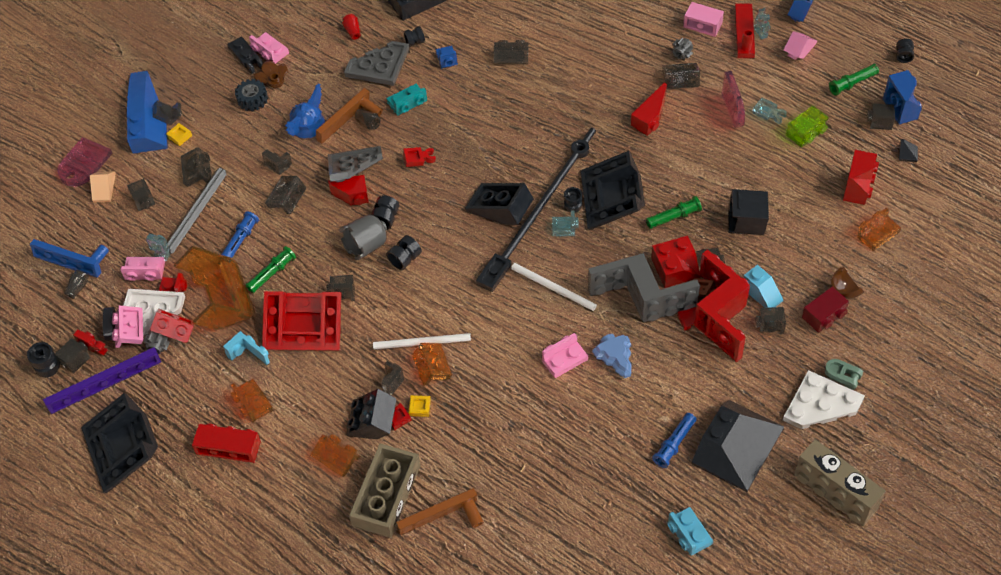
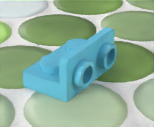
[667,507,713,556]

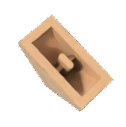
[90,171,116,203]

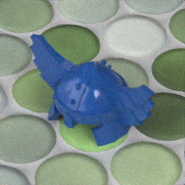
[285,83,325,139]

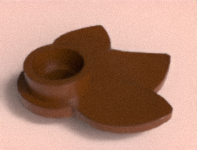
[254,61,288,88]

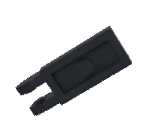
[227,36,263,74]

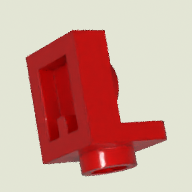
[159,273,187,292]

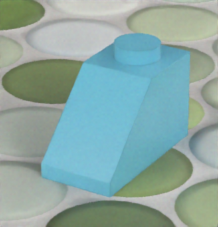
[743,264,783,312]

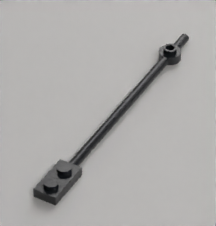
[476,128,596,292]

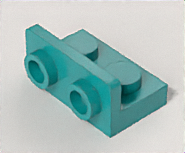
[386,83,427,116]

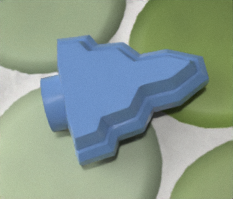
[592,334,631,378]

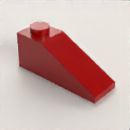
[631,83,667,136]

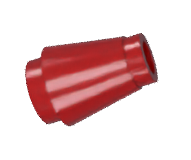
[342,14,361,40]

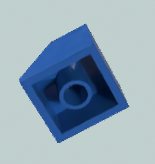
[883,70,922,125]

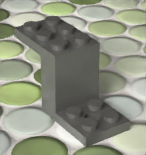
[588,253,700,323]

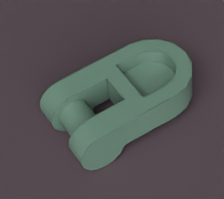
[825,359,863,390]

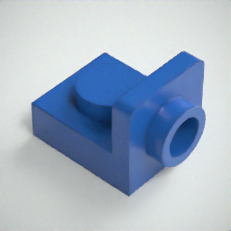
[436,46,458,68]

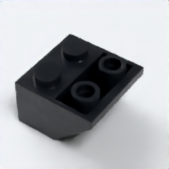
[346,389,397,439]

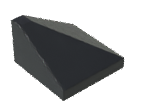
[899,139,918,162]

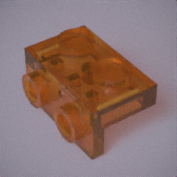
[413,343,452,386]

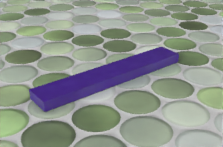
[43,347,161,414]

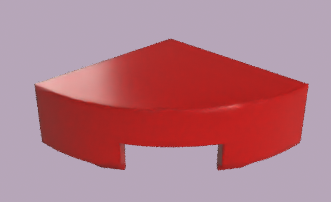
[677,307,696,331]
[392,403,412,431]

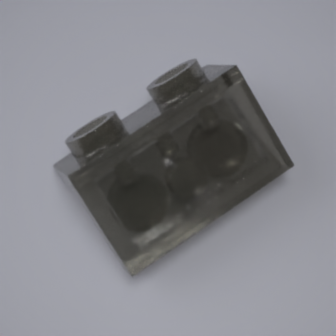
[494,40,529,64]
[662,63,700,89]
[181,147,212,187]
[265,176,306,214]

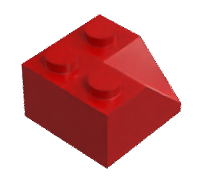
[843,149,879,205]
[651,235,701,288]

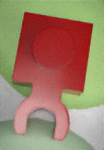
[403,147,436,167]
[73,329,108,356]

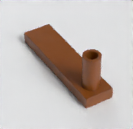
[316,88,383,144]
[396,488,484,535]

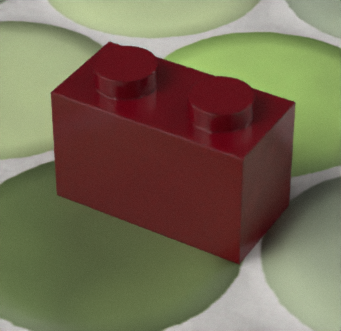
[802,286,849,333]

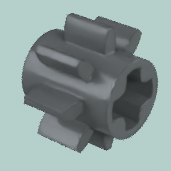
[672,38,693,60]
[144,332,170,354]

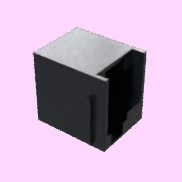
[728,189,769,235]

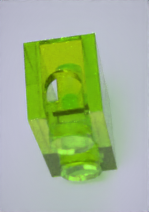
[786,105,829,148]

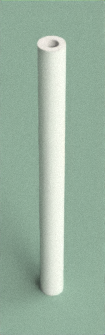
[511,263,597,311]
[373,333,471,350]

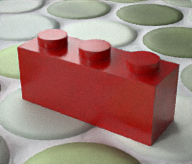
[192,423,261,463]

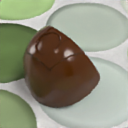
[831,266,864,299]

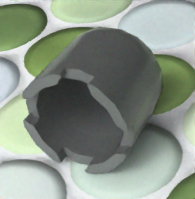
[339,215,387,260]

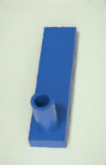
[30,239,109,278]

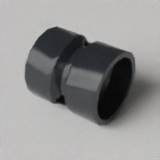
[371,195,400,230]
[386,235,422,271]
[27,342,60,378]

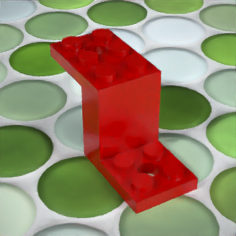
[694,249,750,362]

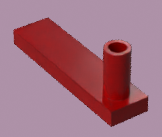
[735,3,755,58]

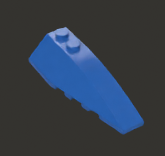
[127,71,168,154]

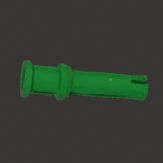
[829,64,879,96]
[645,196,702,229]
[245,246,296,294]

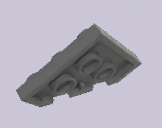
[344,41,409,86]
[328,146,383,182]

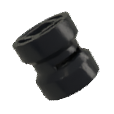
[403,26,425,47]
[896,38,914,63]
[564,187,582,213]

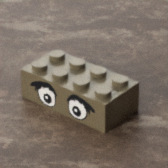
[795,439,886,526]
[349,443,421,538]

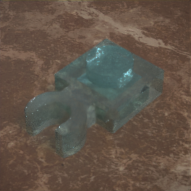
[754,8,770,40]
[752,97,787,124]
[146,233,170,261]

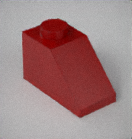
[328,175,369,206]

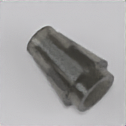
[355,109,381,130]
[64,269,89,299]

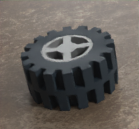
[235,79,268,111]

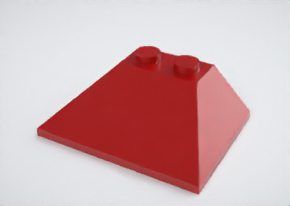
[262,291,341,351]

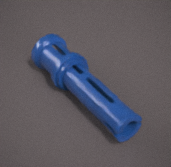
[219,211,259,263]
[652,413,697,468]

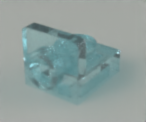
[552,210,579,236]

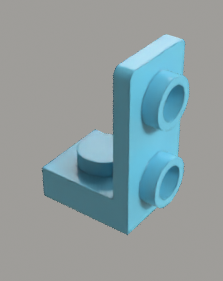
[223,331,270,365]

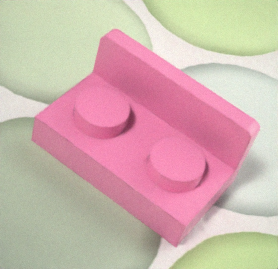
[249,32,289,64]
[121,257,165,281]
[112,305,143,348]
[542,333,588,378]

